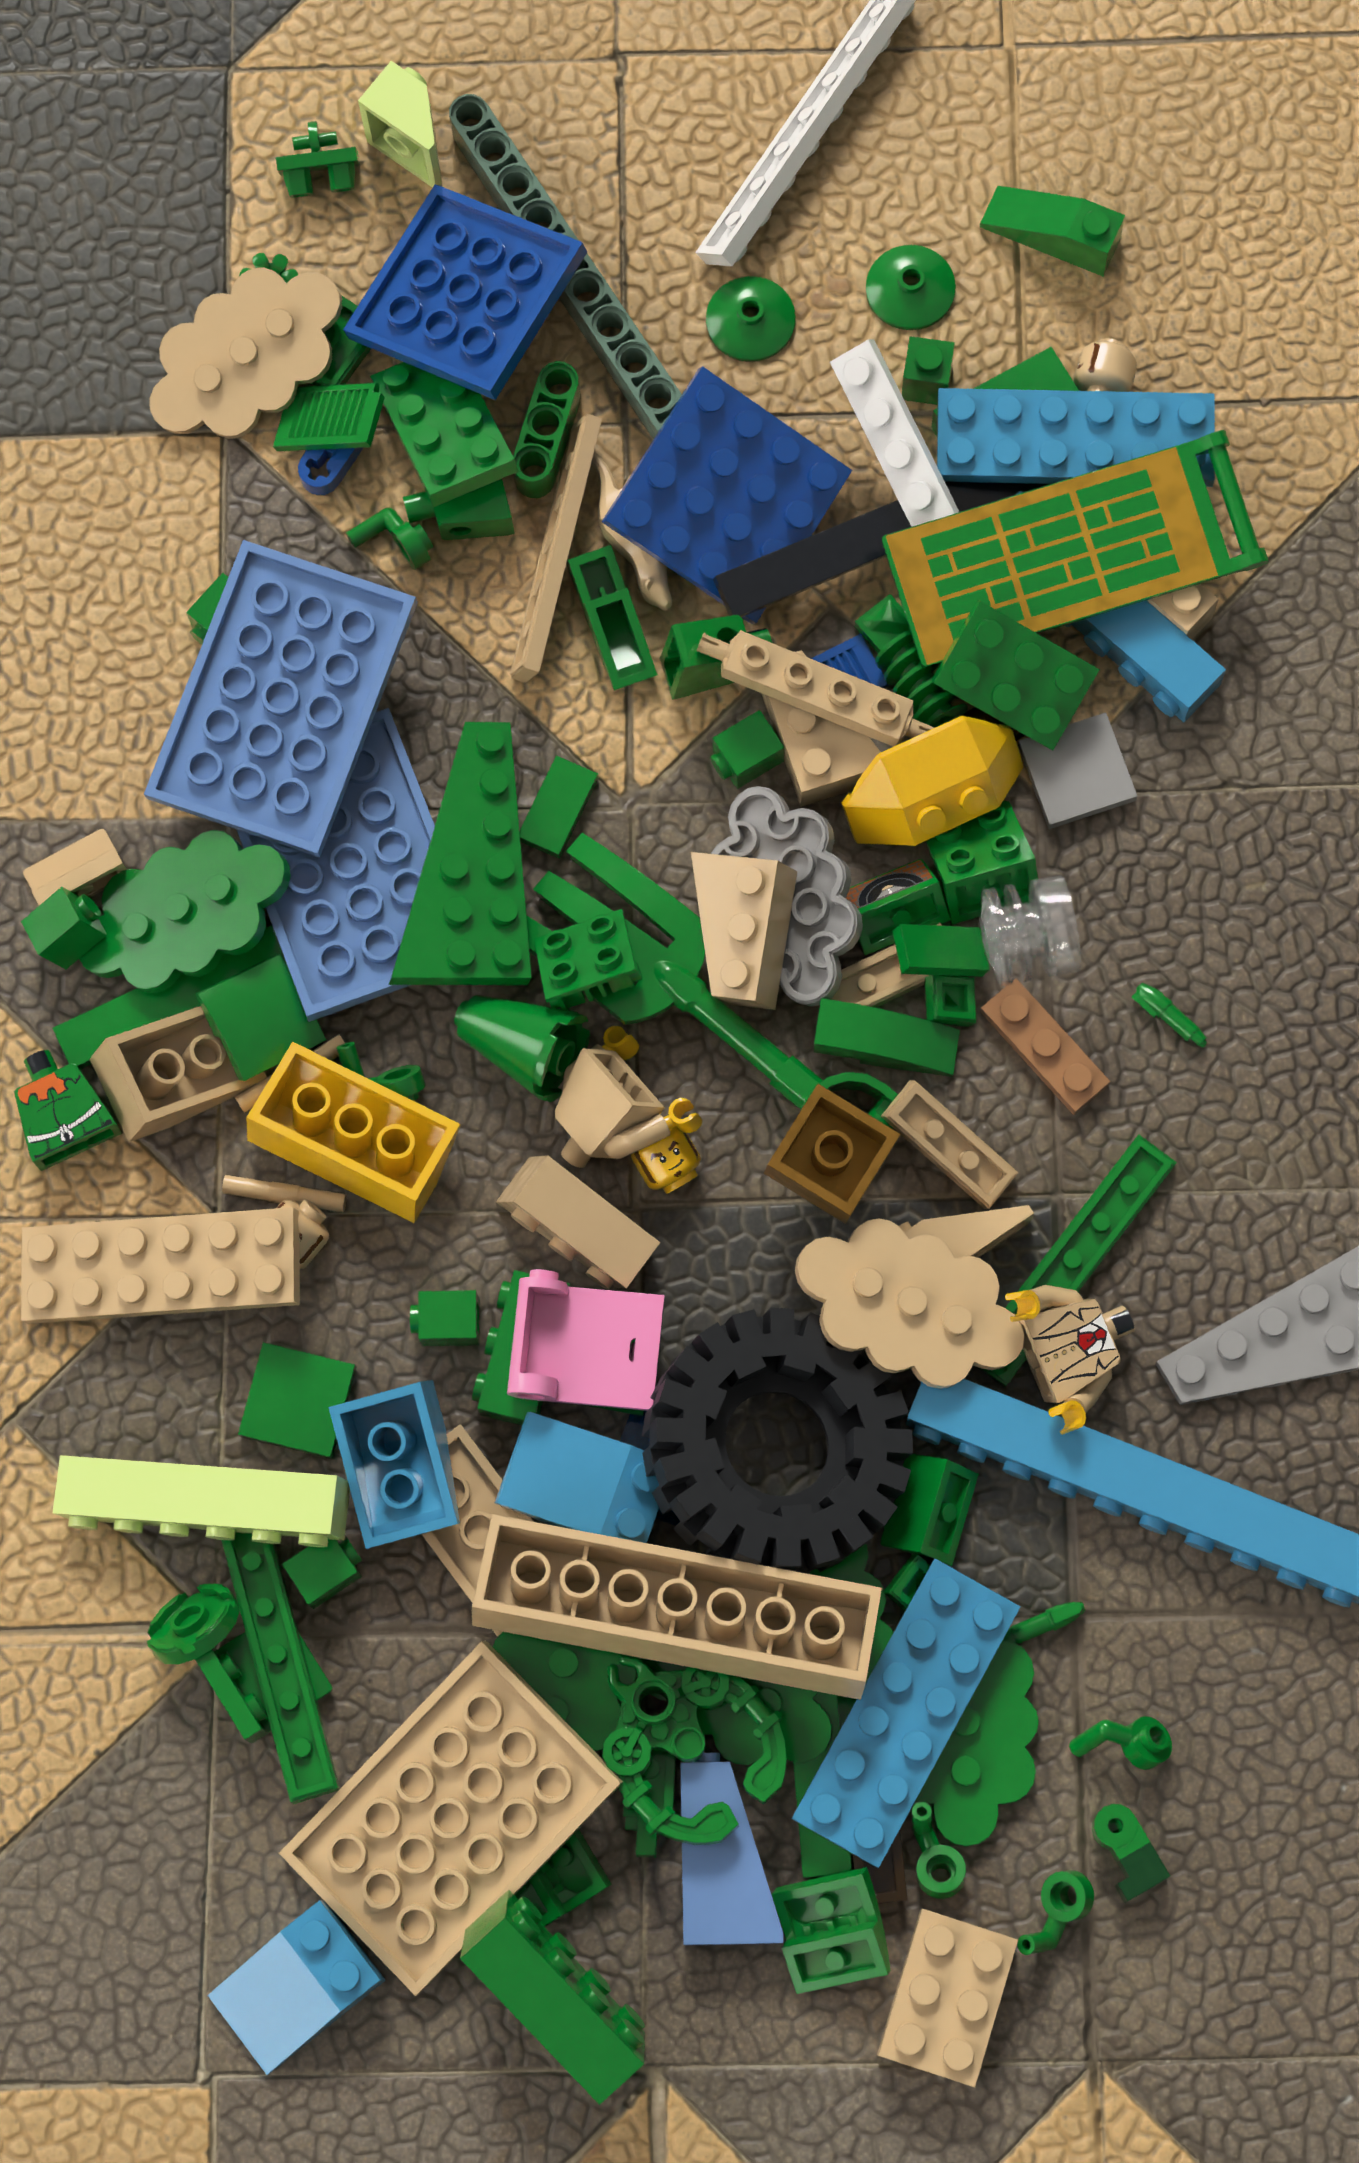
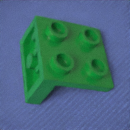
[925,801,1041,924]
[195,1632,333,1744]

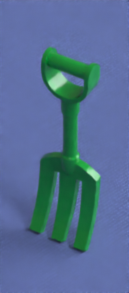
[526,833,898,1129]

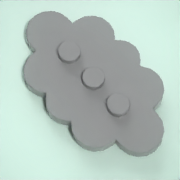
[711,786,863,1006]

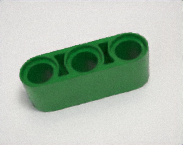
[513,361,581,498]

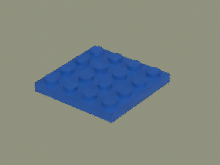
[343,184,587,400]
[602,366,852,624]

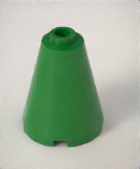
[454,995,590,1102]

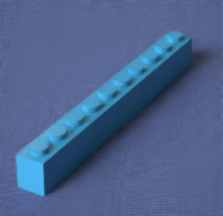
[906,1379,1359,1608]

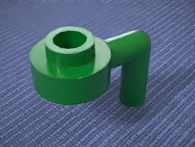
[346,507,433,570]
[336,1042,426,1101]
[1069,1716,1172,1770]
[912,1802,966,1899]
[1017,1870,1094,1955]

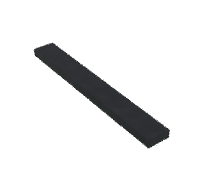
[713,482,1050,617]

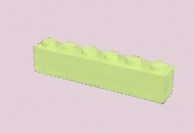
[52,1455,350,1547]

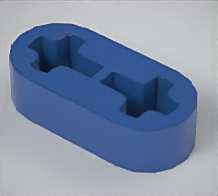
[298,448,363,495]

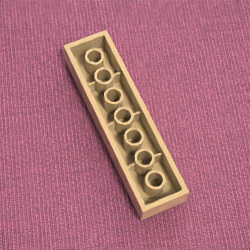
[472,1514,882,1700]

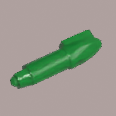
[1131,983,1207,1048]
[1003,1602,1086,1644]

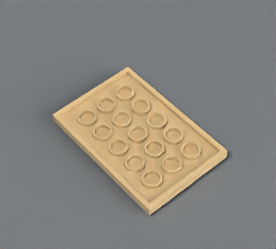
[279,1640,623,1996]

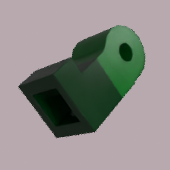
[1092,1804,1170,1903]

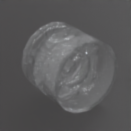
[979,874,1081,986]

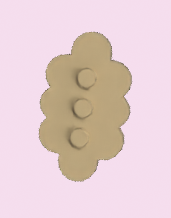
[149,267,342,439]
[795,1218,1025,1389]

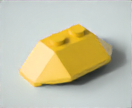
[841,716,1024,846]

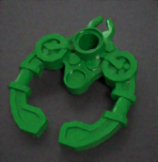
[602,1654,787,1845]

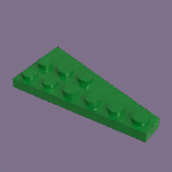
[389,722,532,985]

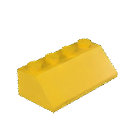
[246,1042,460,1223]

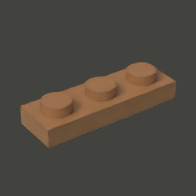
[980,978,1111,1115]

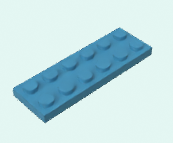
[937,388,1215,487]
[791,1558,1021,1868]

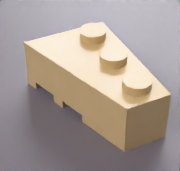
[761,650,881,807]
[691,852,797,1010]
[496,1155,660,1290]

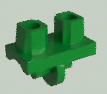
[276,121,360,198]

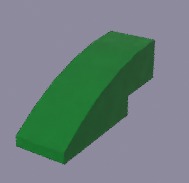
[566,545,658,690]
[814,998,960,1077]

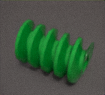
[875,630,968,728]

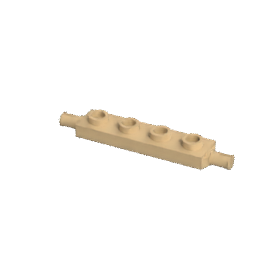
[696,630,935,747]

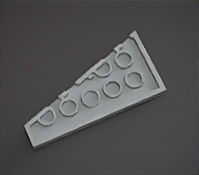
[1155,1246,1359,1405]

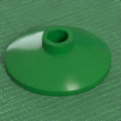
[866,245,956,330]
[706,276,796,362]

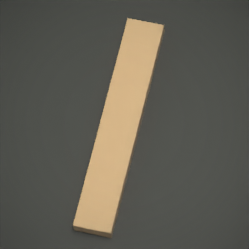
[510,413,602,683]

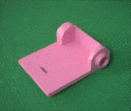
[507,1269,665,1411]

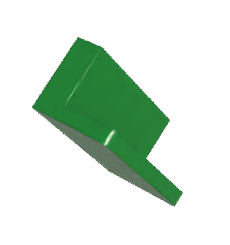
[880,1454,979,1566]

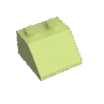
[358,61,442,188]

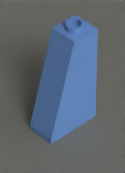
[680,1753,783,1945]

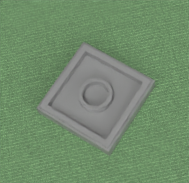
[1018,712,1138,829]

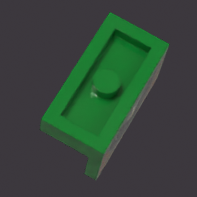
[846,859,951,955]

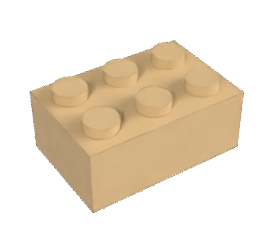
[877,1909,1018,2087]

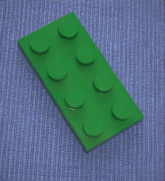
[370,362,518,507]

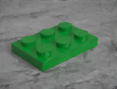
[931,599,1100,751]

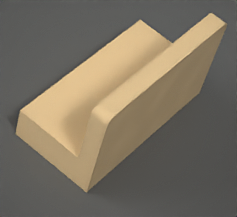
[23,829,127,905]

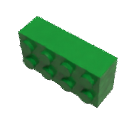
[460,1890,645,2105]

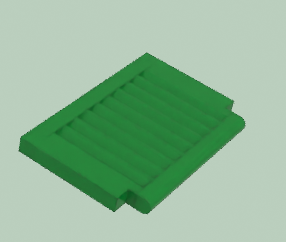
[273,383,385,451]

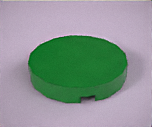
[147,1584,240,1665]

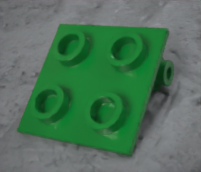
[534,909,642,1010]

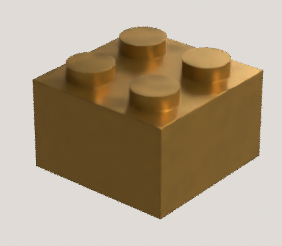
[764,1084,900,1224]

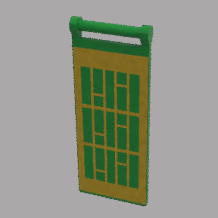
[882,430,1269,668]

